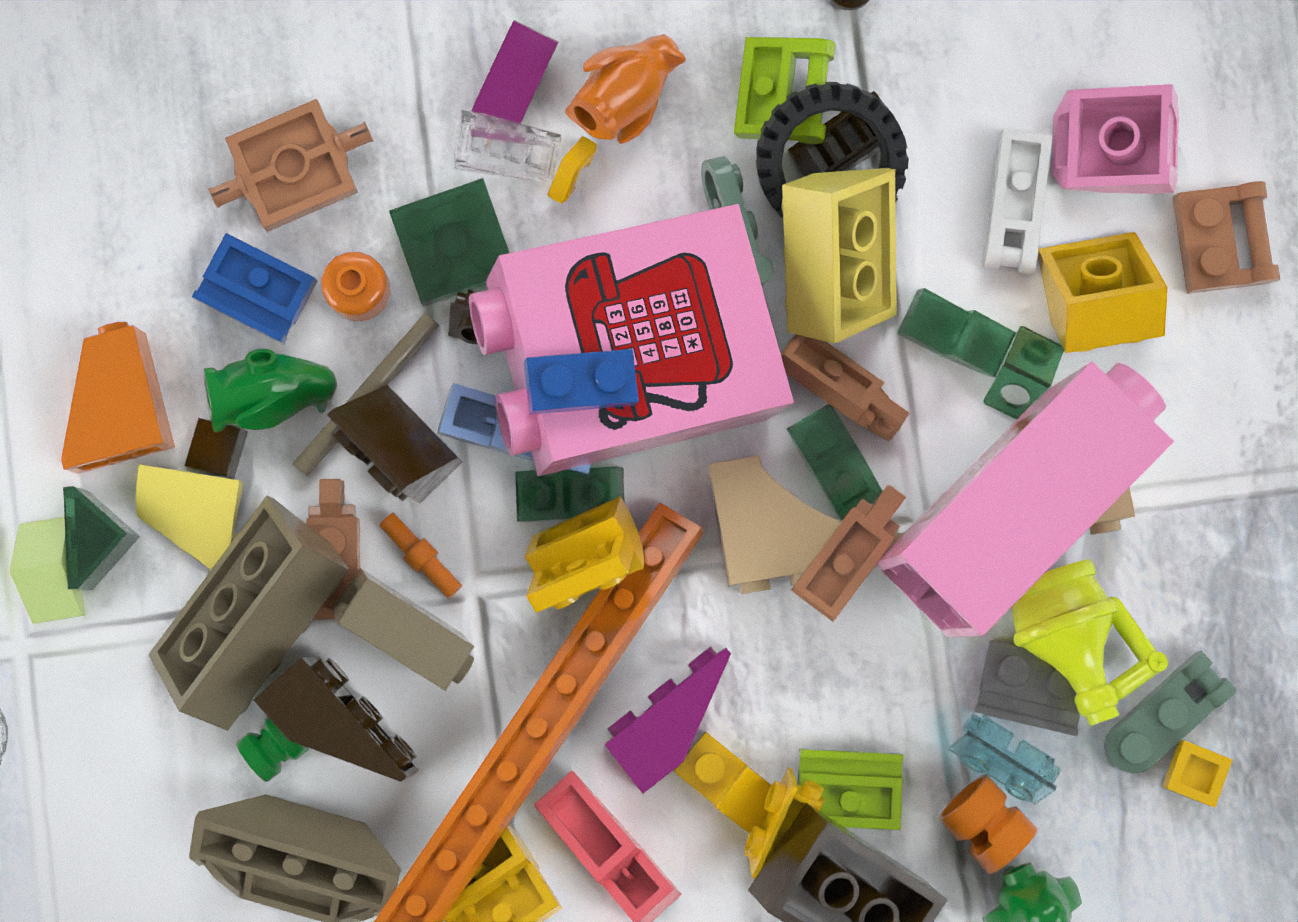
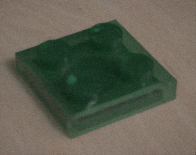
[389,178,509,307]

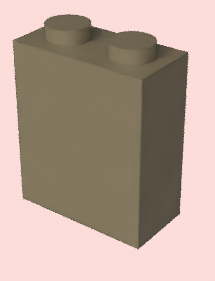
[332,568,475,691]

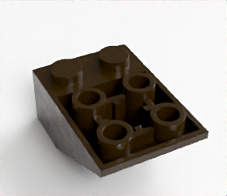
[327,385,463,504]
[253,657,419,782]

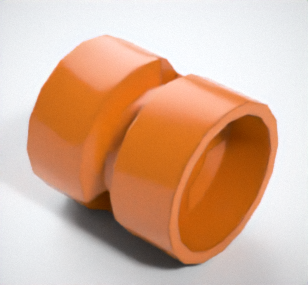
[938,774,1037,874]

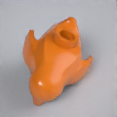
[565,34,686,144]

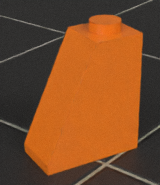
[61,322,175,474]

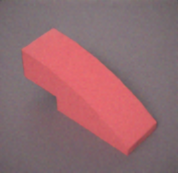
[534,771,682,922]

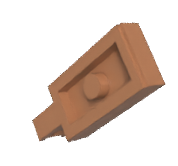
[781,334,909,442]
[306,479,360,620]
[790,485,906,622]

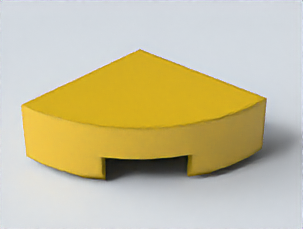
[547,136,598,204]

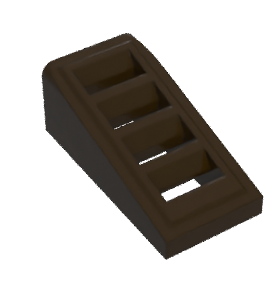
[787,91,881,177]

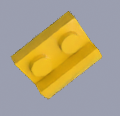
[524,496,644,613]
[444,824,563,922]

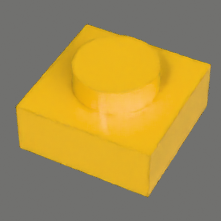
[1162,740,1233,808]

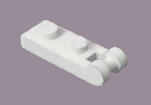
[982,128,1053,275]

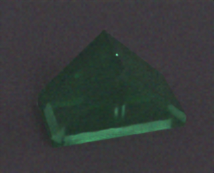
[63,486,140,591]

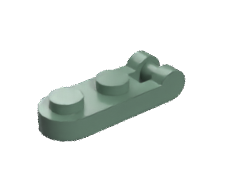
[701,156,774,287]
[1104,650,1237,774]

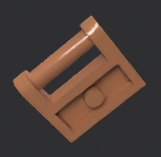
[1172,181,1281,294]

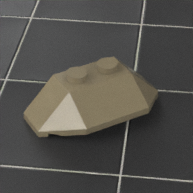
[189,794,401,922]

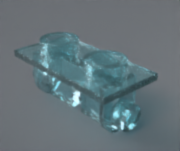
[948,713,1061,804]

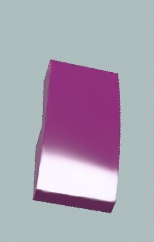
[469,20,559,137]

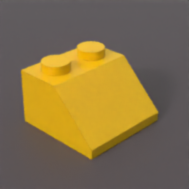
[1038,232,1168,354]

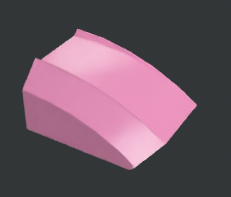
[1051,84,1180,194]

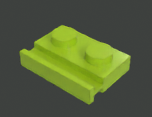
[798,748,904,830]

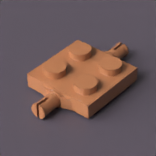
[208,99,374,232]

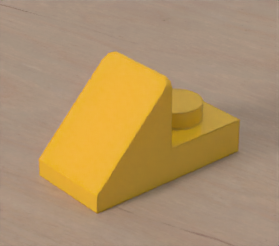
[674,731,771,833]

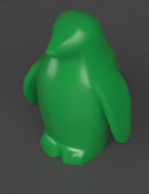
[204,349,338,432]
[982,862,1082,922]

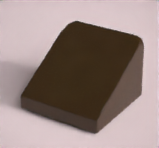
[184,418,248,479]

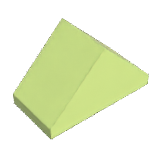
[9,516,85,624]

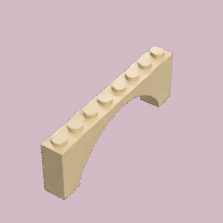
[708,455,1135,594]

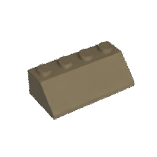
[148,495,349,731]

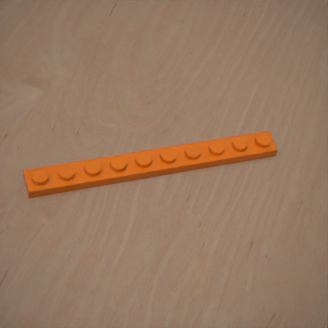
[374,502,704,922]

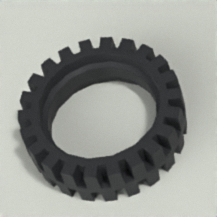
[756,82,909,218]

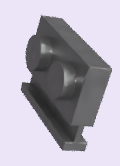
[974,640,1080,736]

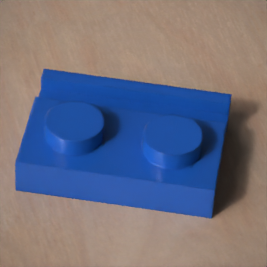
[192,233,318,345]

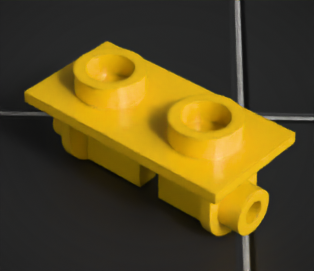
[744,767,824,879]

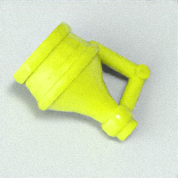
[1012,559,1168,726]

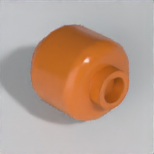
[321,252,391,322]

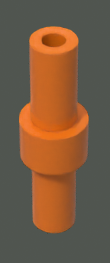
[379,512,463,599]

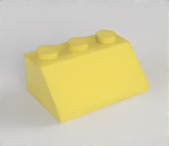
[782,168,897,344]

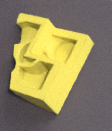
[136,464,244,570]

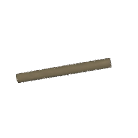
[292,313,440,477]

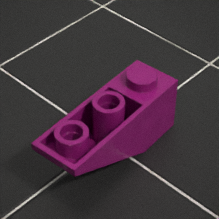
[604,646,731,794]

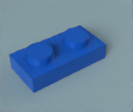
[524,349,639,415]

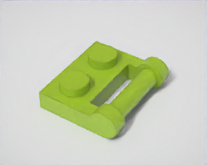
[734,37,836,144]

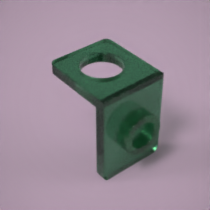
[983,326,1064,420]

